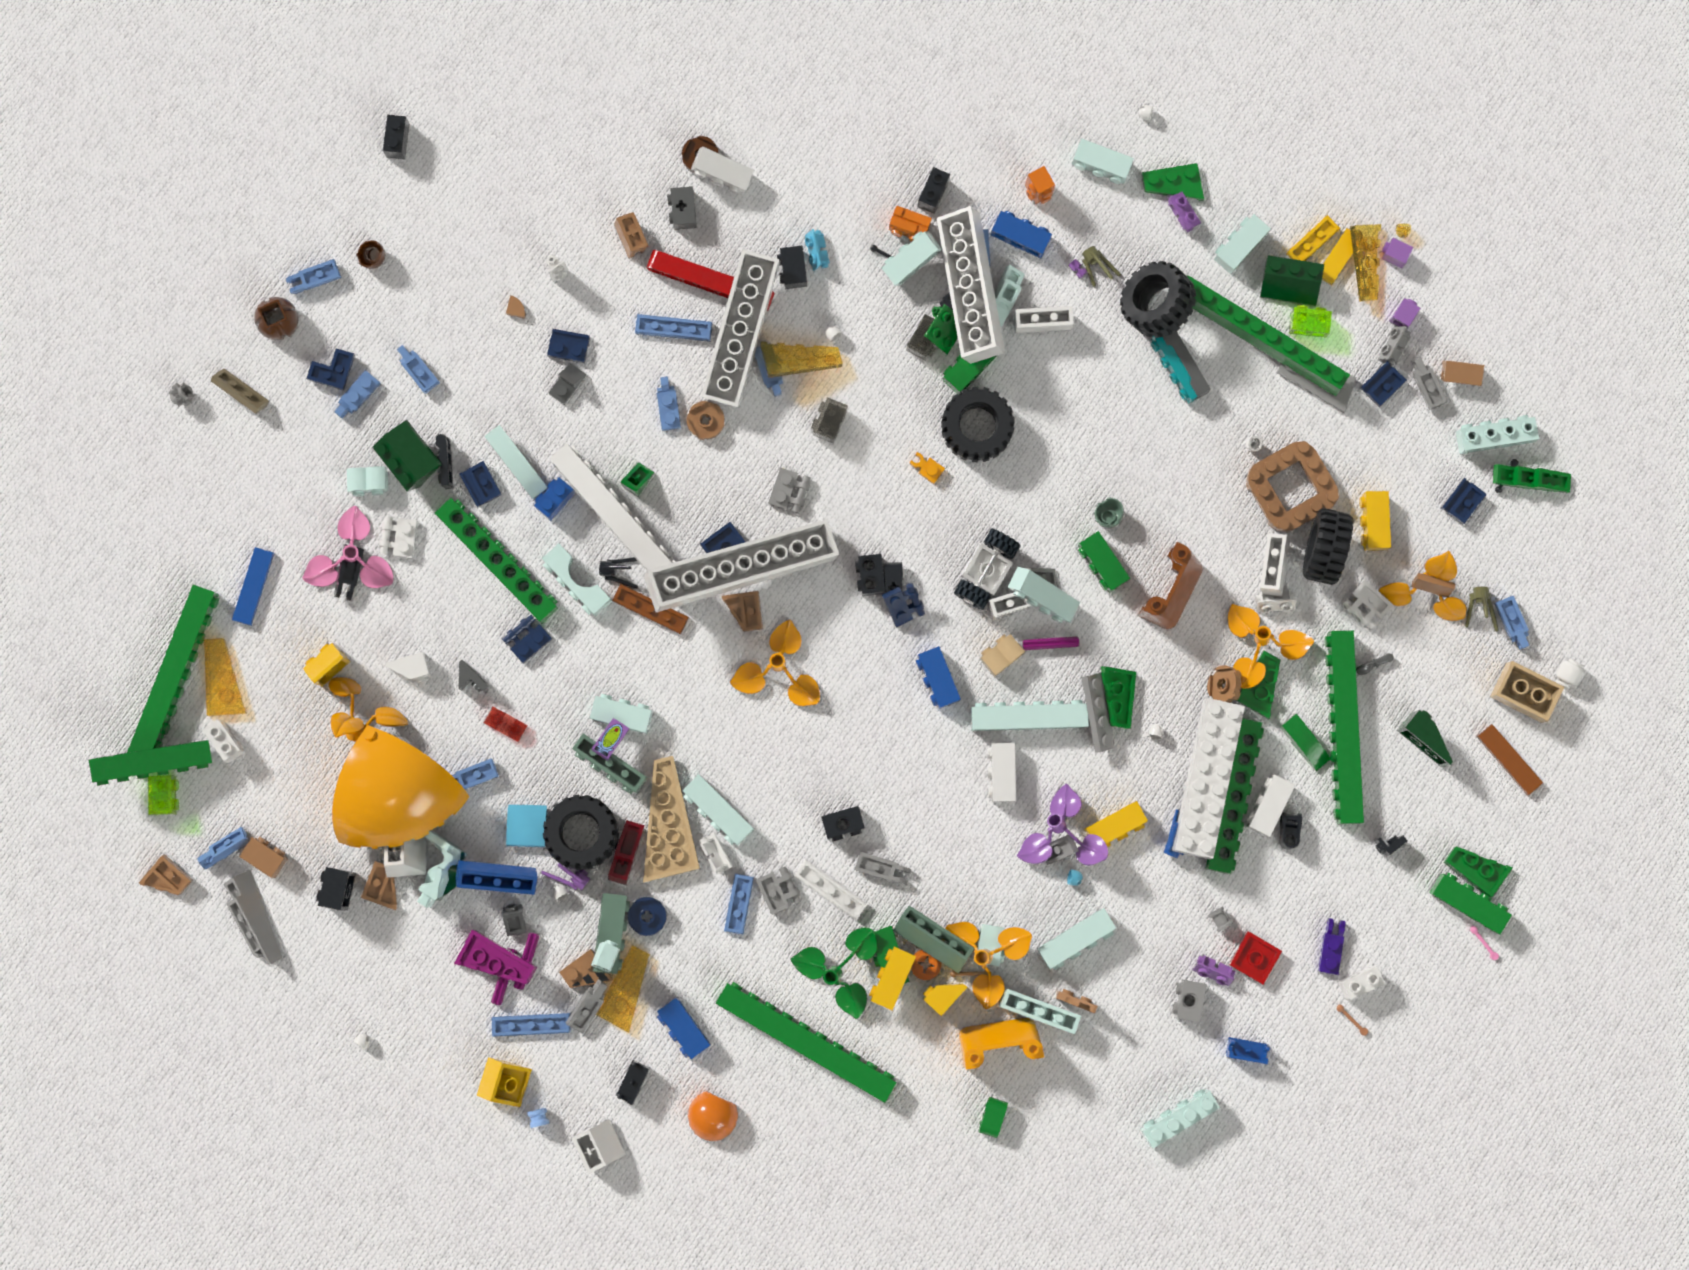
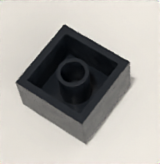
[316,867,356,911]

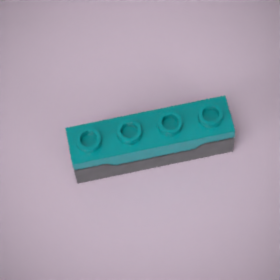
[1150,331,1211,404]

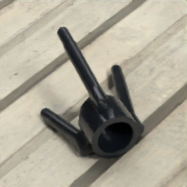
[599,557,638,589]

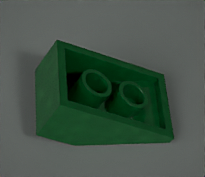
[1397,710,1453,767]

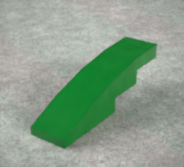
[1493,464,1571,493]

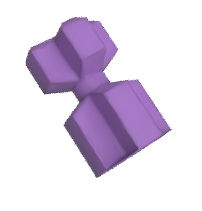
[1068,259,1087,279]

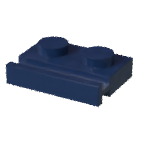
[547,328,590,363]
[1360,361,1407,407]
[459,461,502,508]
[1441,477,1487,525]

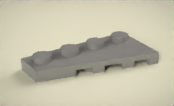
[1277,363,1356,413]
[1081,671,1113,753]

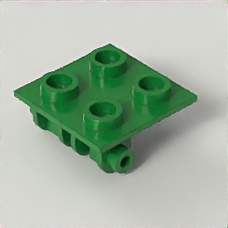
[924,304,958,355]

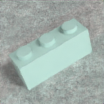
[1072,138,1134,184]
[1214,214,1271,274]
[882,231,942,286]
[590,694,653,734]

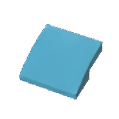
[506,804,548,847]

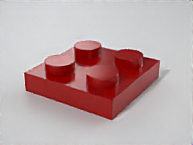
[1229,931,1282,985]

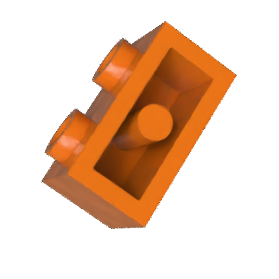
[1025,166,1055,204]

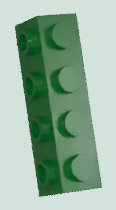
[1429,873,1512,935]

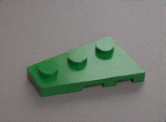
[1141,163,1204,201]
[1236,650,1281,720]
[1100,666,1136,729]
[1443,846,1513,898]

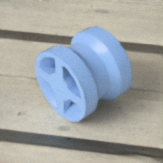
[527,1108,550,1128]

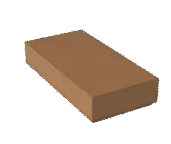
[1411,573,1455,597]

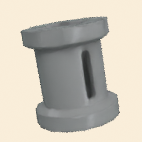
[1208,907,1233,932]

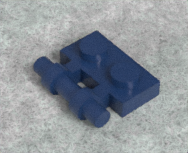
[882,583,925,628]
[502,615,552,664]

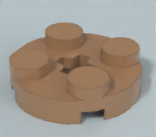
[687,401,725,440]
[1207,665,1241,703]

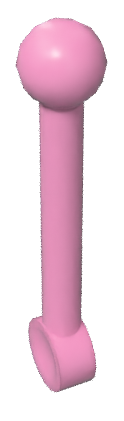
[1470,926,1499,960]

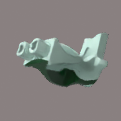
[417,831,468,908]

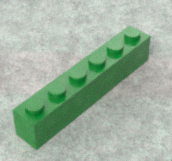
[88,740,212,786]

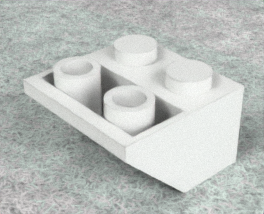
[384,838,427,878]
[572,1119,626,1174]

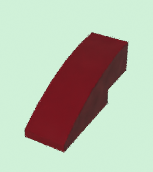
[608,820,645,885]

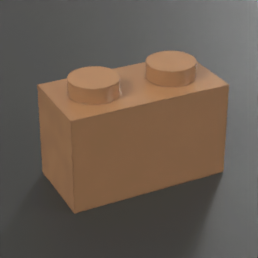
[239,836,288,878]

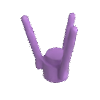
[541,863,590,891]

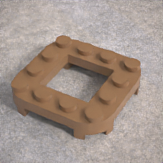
[1246,441,1339,533]

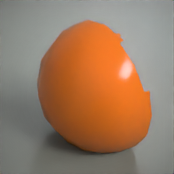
[688,1091,738,1141]

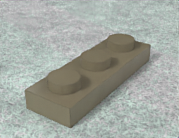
[211,368,269,414]

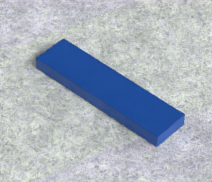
[232,547,275,626]

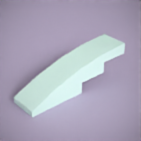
[484,425,547,499]

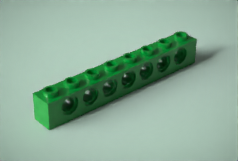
[435,498,559,624]
[1205,718,1264,874]

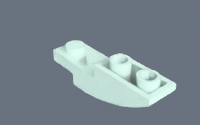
[995,265,1025,327]

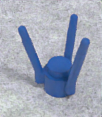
[1164,810,1184,858]

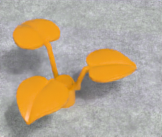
[1378,551,1467,621]
[1228,604,1314,689]
[730,619,820,706]
[328,677,408,742]
[945,922,1032,1009]

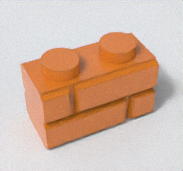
[888,205,932,242]

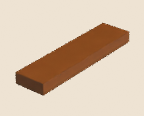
[612,584,689,635]
[1476,724,1543,795]

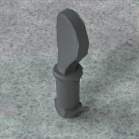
[1356,653,1394,675]

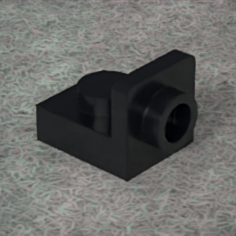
[1374,835,1408,856]

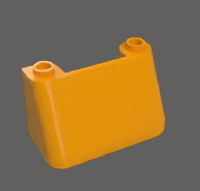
[959,1018,1044,1070]

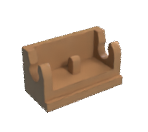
[614,212,648,259]
[1441,361,1485,386]

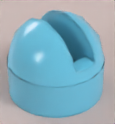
[1067,869,1083,886]

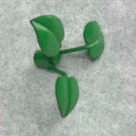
[790,927,878,1019]

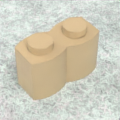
[980,634,1025,677]

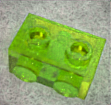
[1289,305,1332,338]
[148,775,179,816]

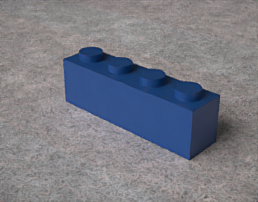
[455,860,538,895]

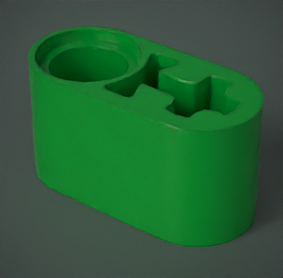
[978,1096,1008,1138]

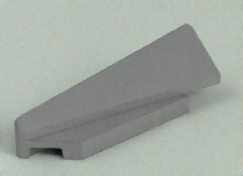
[224,870,282,965]

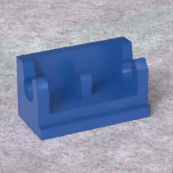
[1226,1037,1270,1064]

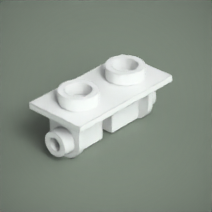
[546,255,568,282]
[1255,591,1297,613]
[700,832,733,875]

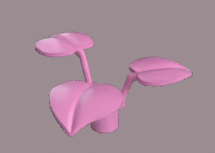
[302,506,393,588]

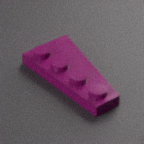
[454,929,537,984]

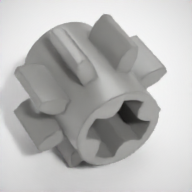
[169,382,194,407]

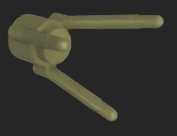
[1082,246,1121,287]
[1465,586,1499,632]

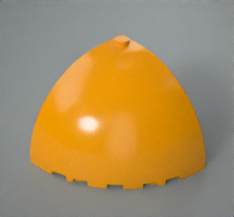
[332,725,469,849]

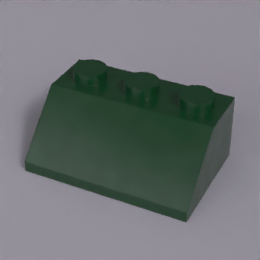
[1260,255,1325,307]
[372,420,442,492]

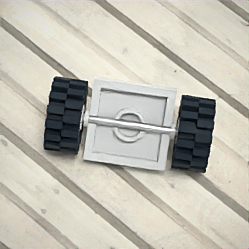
[954,528,1021,610]

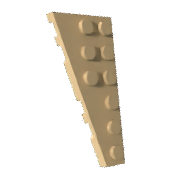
[643,756,700,883]

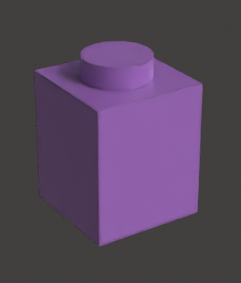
[1381,238,1414,269]
[1389,298,1421,328]

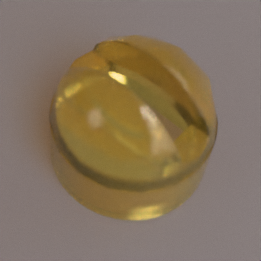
[1396,223,1411,238]

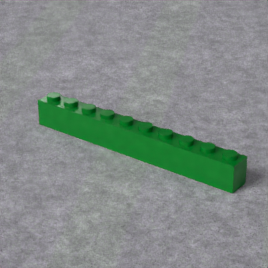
[1187,275,1350,396]
[127,584,219,753]
[1324,630,1364,824]
[715,982,897,1103]

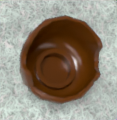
[356,240,386,269]

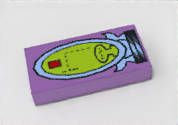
[592,718,629,761]

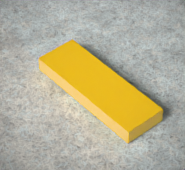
[1286,215,1340,261]
[1322,228,1362,285]

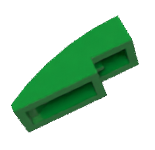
[1280,713,1330,771]

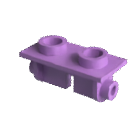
[1168,192,1201,233]
[1193,955,1236,986]

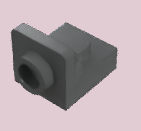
[502,903,526,936]

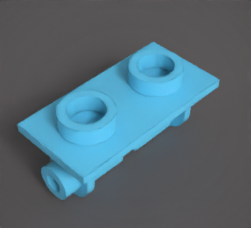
[805,229,830,271]

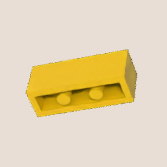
[1359,491,1391,551]
[1084,801,1148,847]
[869,947,916,1011]

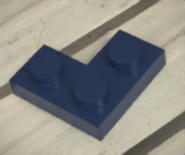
[306,348,355,391]

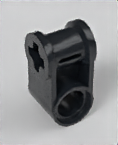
[883,562,903,593]
[1279,812,1302,850]

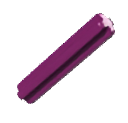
[1023,636,1080,650]
[514,933,539,990]
[491,948,517,1005]

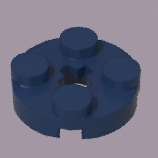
[628,897,667,936]

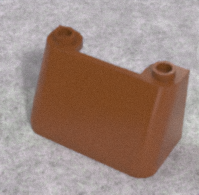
[1138,542,1203,630]

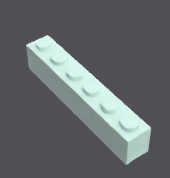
[971,700,1089,731]

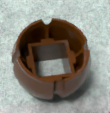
[254,297,299,340]

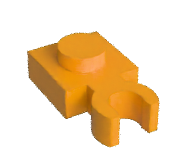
[910,452,945,485]

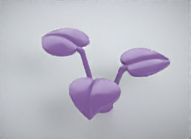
[1017,784,1108,866]

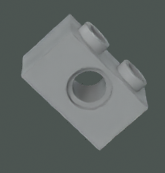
[1172,979,1207,1023]

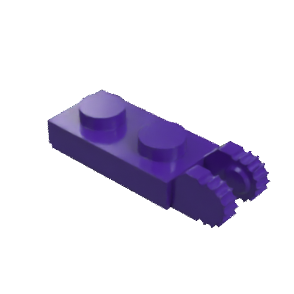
[1318,918,1346,975]

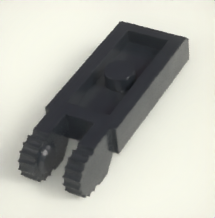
[435,433,453,489]
[334,544,364,601]

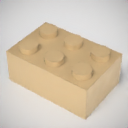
[1490,661,1564,723]

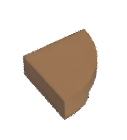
[506,295,526,319]

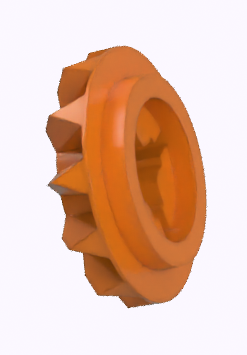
[911,949,941,980]

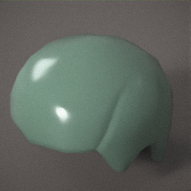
[1094,497,1124,528]

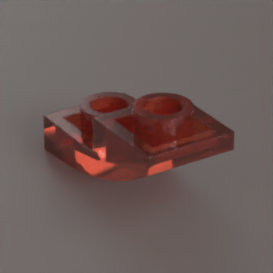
[483,706,528,742]

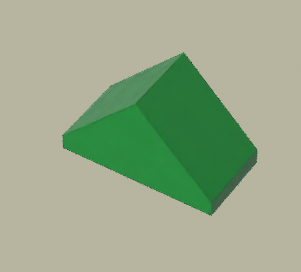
[621,462,655,497]

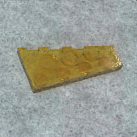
[1350,224,1381,302]
[760,341,843,378]
[204,638,247,716]
[596,945,650,1033]

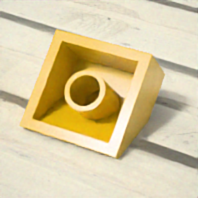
[303,643,351,687]
[923,983,967,1016]
[477,1057,532,1107]

